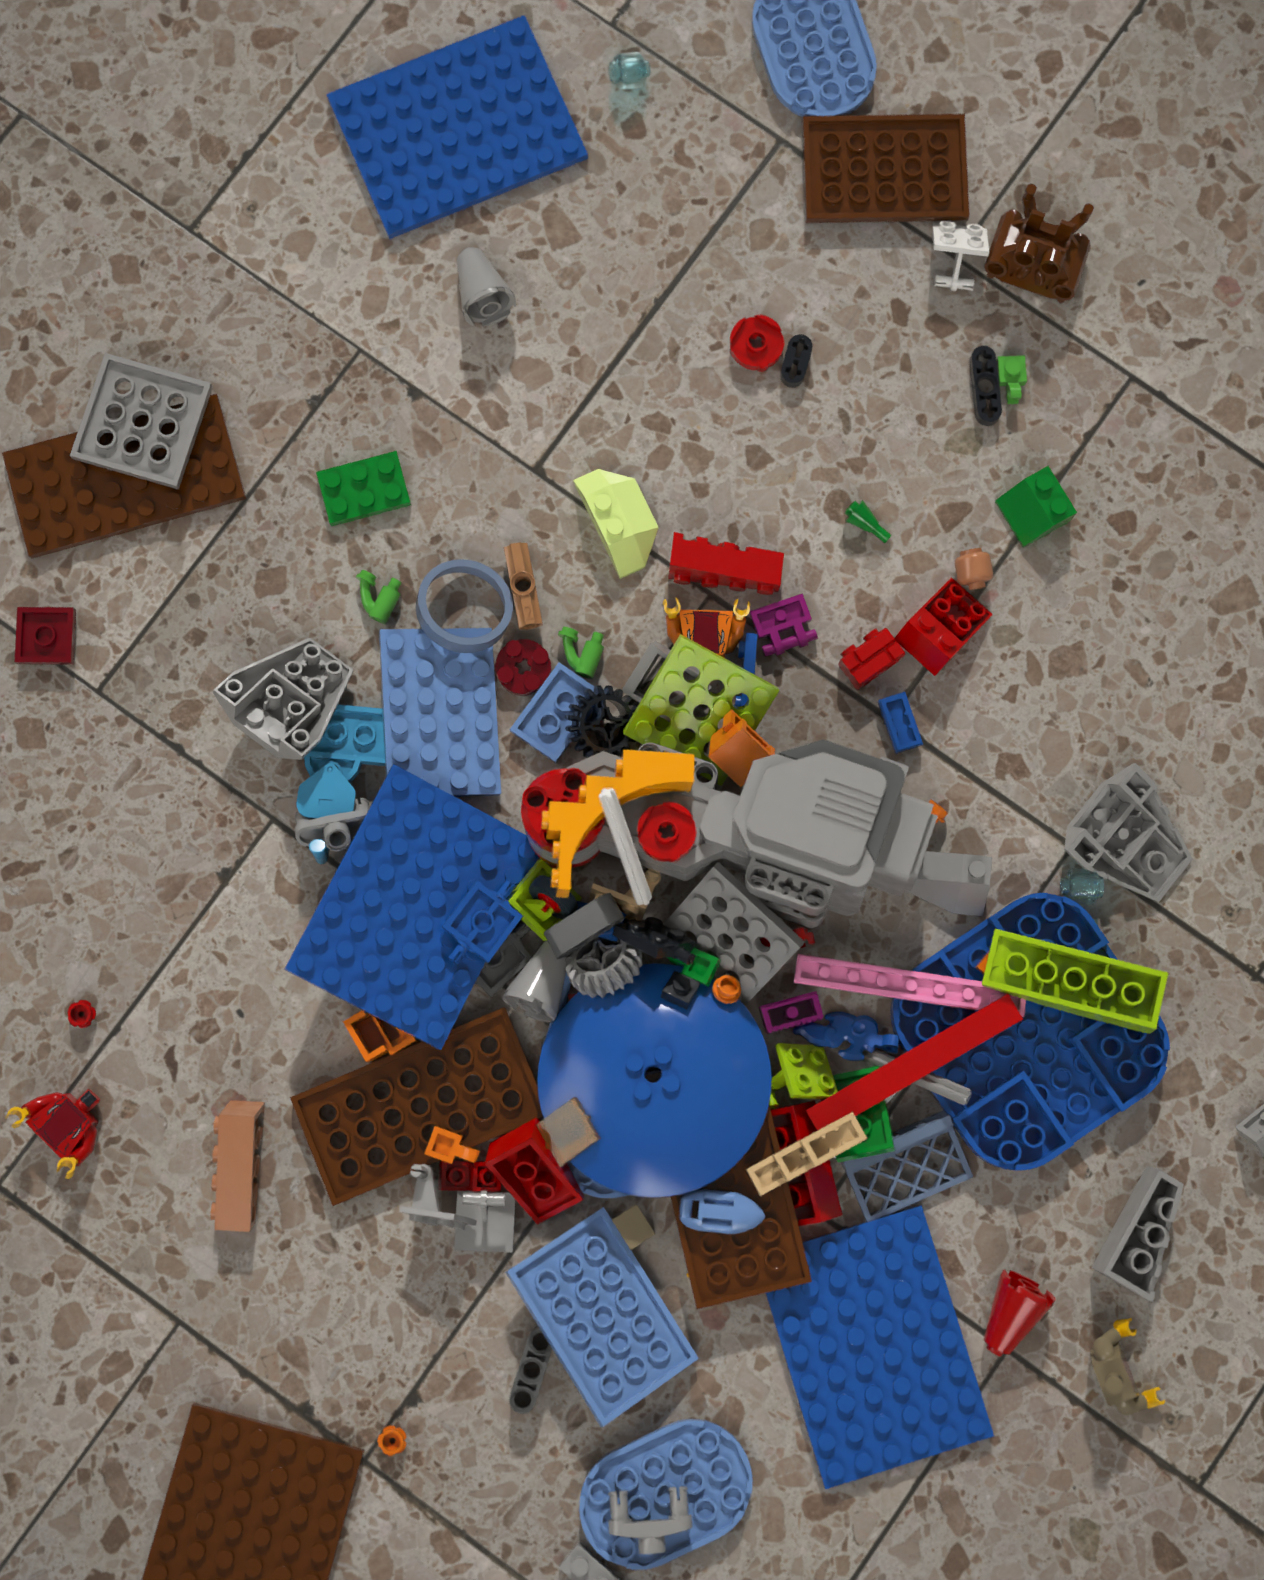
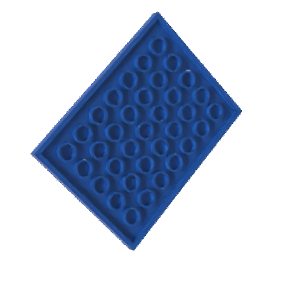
[326,15,588,239]
[284,764,538,1050]
[766,1205,994,1489]

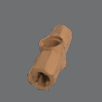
[504,542,543,630]

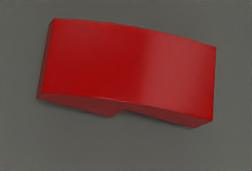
[438,1161,501,1192]

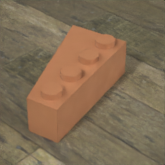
[210,1100,265,1232]

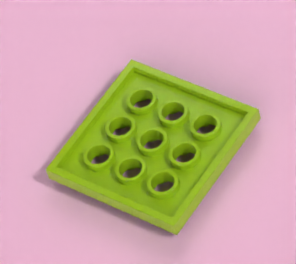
[623,634,780,786]

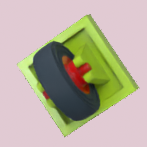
[507,859,582,941]

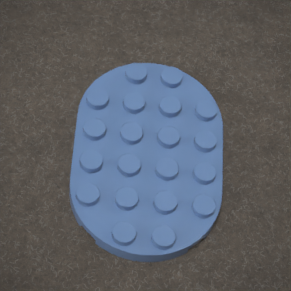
[752,0,876,117]
[579,1419,753,1570]

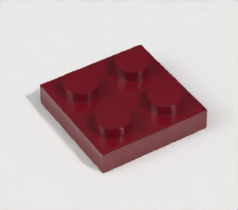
[14,607,76,665]

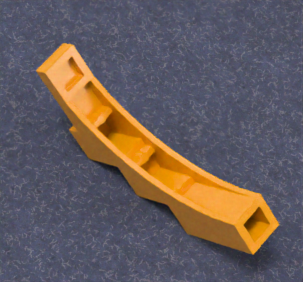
[541,750,694,898]

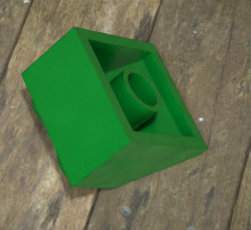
[995,466,1077,548]

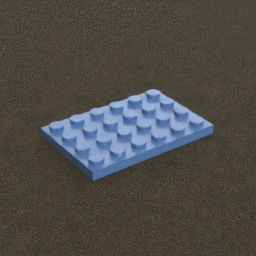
[379,628,501,797]
[505,1207,699,1427]

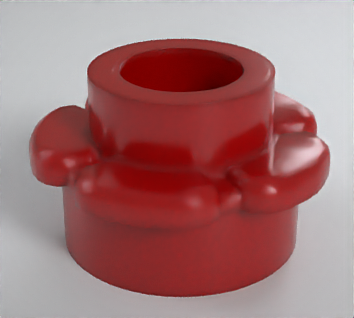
[68,1000,96,1028]

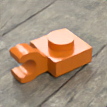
[425,1126,480,1164]

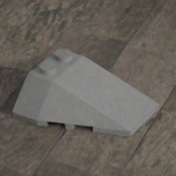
[1064,763,1192,902]

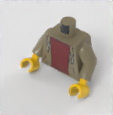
[1090,1318,1165,1416]

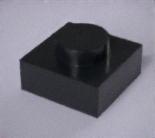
[661,970,701,1010]

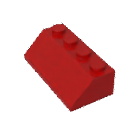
[771,1100,843,1226]

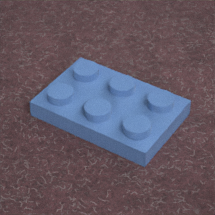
[510,662,595,764]

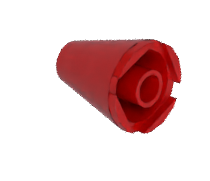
[983,1269,1056,1357]

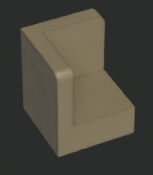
[612,1205,655,1250]

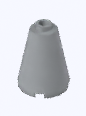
[457,247,517,326]
[502,941,570,1023]

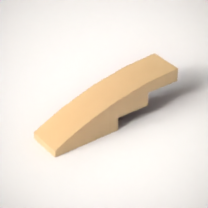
[746,1112,867,1196]

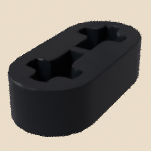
[780,334,813,388]

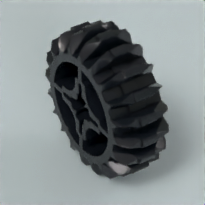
[565,685,637,758]

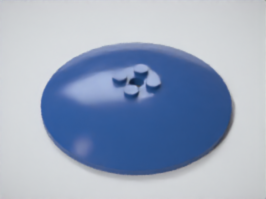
[537,964,772,1198]

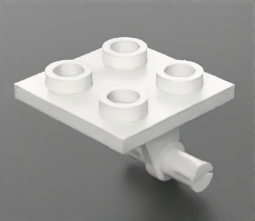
[932,221,989,291]

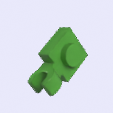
[996,356,1027,404]

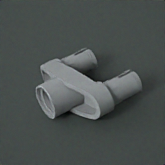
[295,798,370,851]
[608,1486,693,1554]

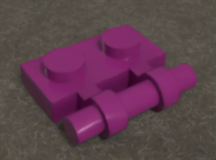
[749,593,818,657]

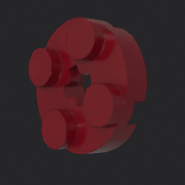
[495,639,551,696]

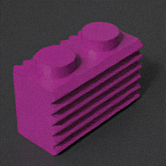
[758,991,823,1035]

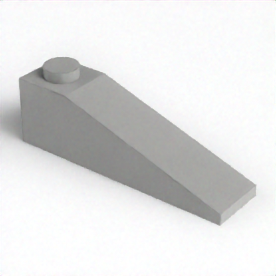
[904,851,992,917]

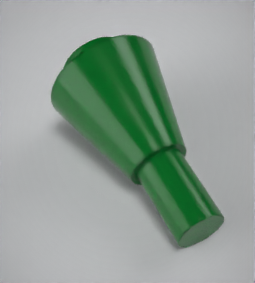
[844,500,891,543]

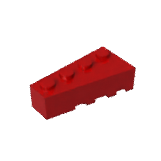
[668,532,784,595]

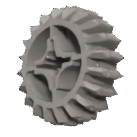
[565,937,643,998]

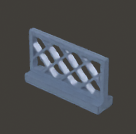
[840,1110,973,1222]

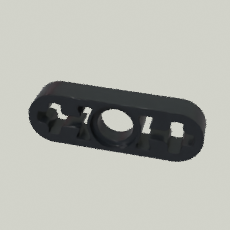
[969,346,1002,426]

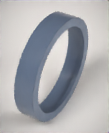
[415,559,513,653]

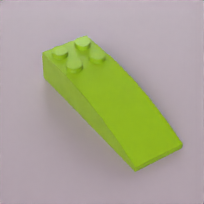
[981,929,1168,1034]

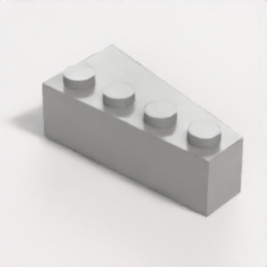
[1091,1166,1184,1303]

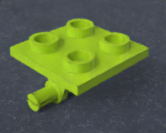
[769,1043,838,1110]

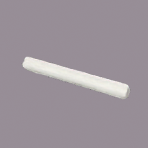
[598,788,652,905]

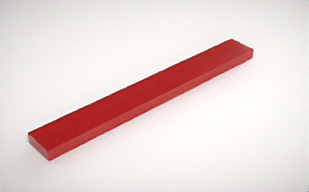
[805,994,1023,1131]

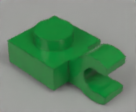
[666,947,721,987]

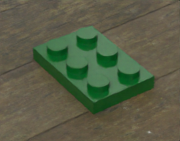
[316,451,411,527]
[833,1066,896,1163]

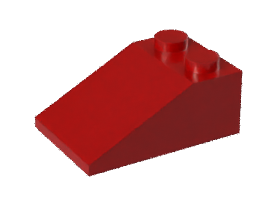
[485,1118,584,1225]

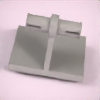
[399,1164,477,1230]
[454,1190,515,1253]

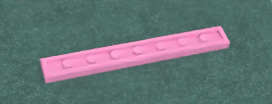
[793,954,1026,1018]

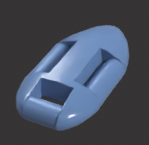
[679,1189,765,1234]

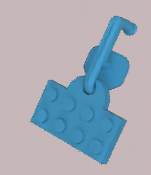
[296,704,385,865]

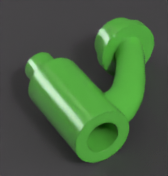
[356,570,402,624]
[558,627,604,679]

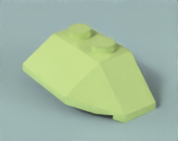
[573,469,659,579]

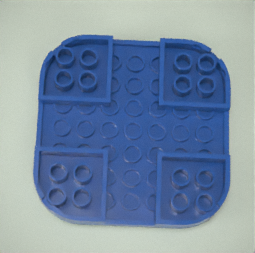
[890,893,1170,1170]

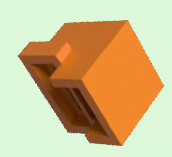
[709,709,775,787]
[343,1010,417,1063]

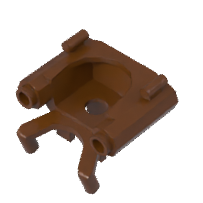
[984,184,1094,303]

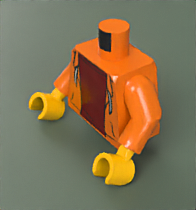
[663,598,750,658]

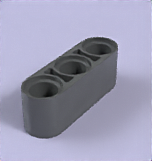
[544,893,625,959]
[509,1326,552,1414]

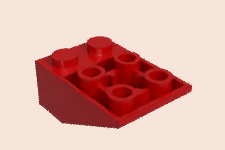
[894,577,993,676]

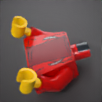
[5,1089,101,1179]

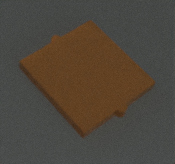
[536,1097,601,1167]

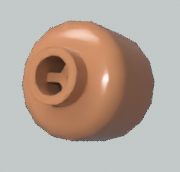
[954,548,994,590]

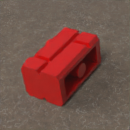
[838,627,906,690]

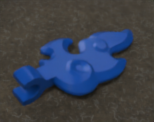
[793,1012,899,1061]

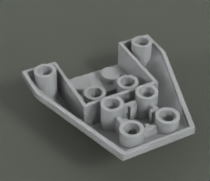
[213,638,353,760]

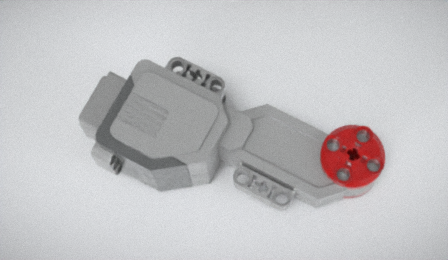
[521,739,938,928]

